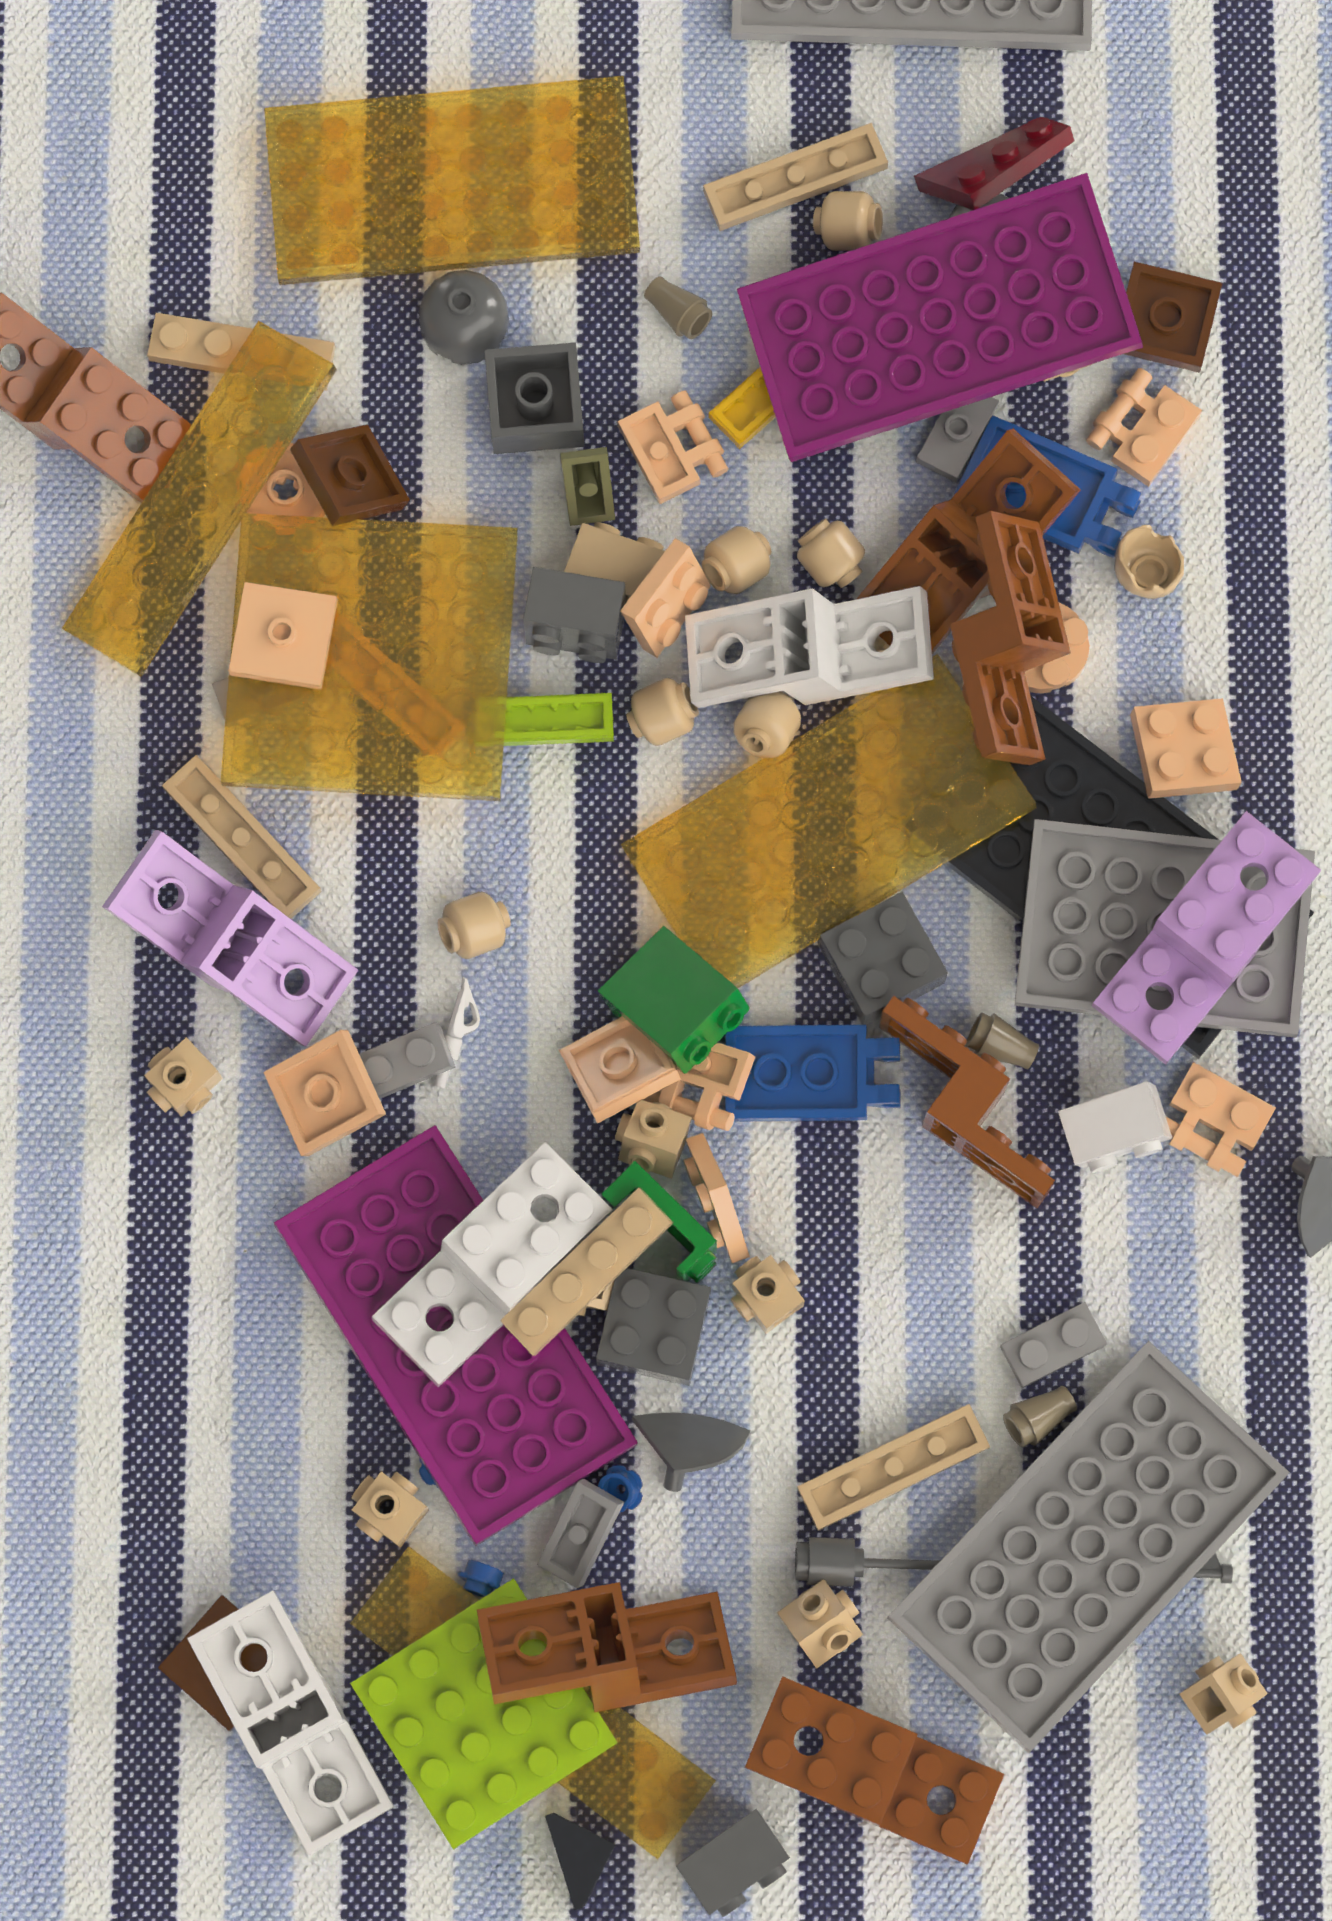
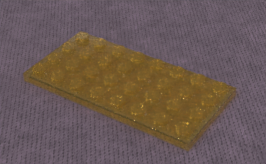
[264,76,640,285]
[620,654,1036,988]

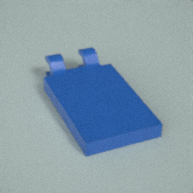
[954,415,1141,558]
[725,1025,901,1122]

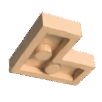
[683,1133,750,1263]

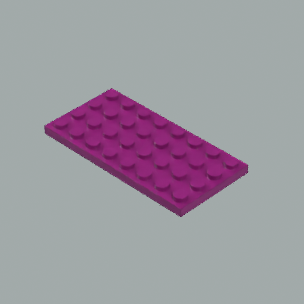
[737,173,1143,462]
[274,1125,638,1547]

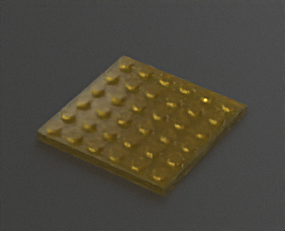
[221,513,518,801]

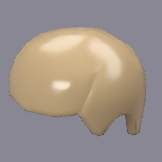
[1114,525,1184,599]

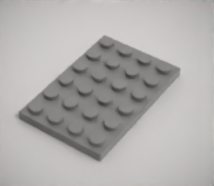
[1014,819,1315,1038]

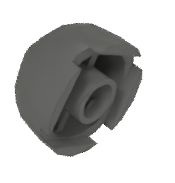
[418,270,510,365]

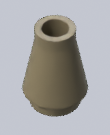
[644,276,712,339]
[966,1012,1039,1070]
[1003,1386,1077,1448]

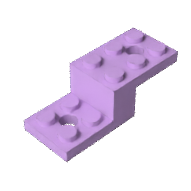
[1092,811,1321,1065]
[102,830,358,1047]

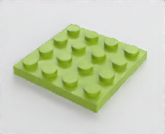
[350,1578,618,1850]

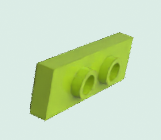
[473,693,614,747]

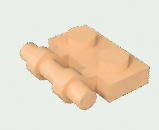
[1086,368,1202,487]
[618,390,729,504]
[643,1043,755,1131]
[1166,1062,1276,1177]

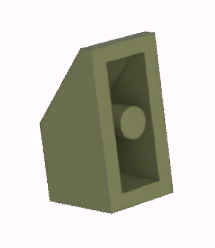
[560,447,615,526]

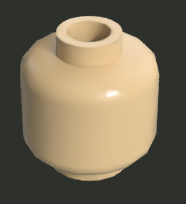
[813,191,883,251]
[797,518,865,588]
[702,526,771,594]
[627,678,699,746]
[734,691,801,758]
[437,891,511,959]

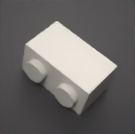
[1058,1081,1173,1173]

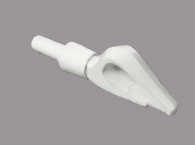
[433,977,480,1089]

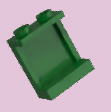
[598,925,750,1074]
[601,1161,717,1284]

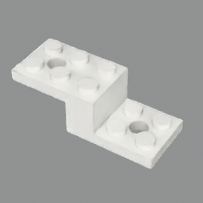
[685,586,934,708]
[372,1142,613,1387]
[187,1591,394,1855]

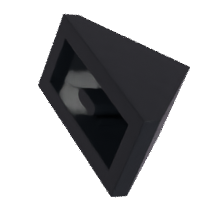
[545,1813,616,1910]

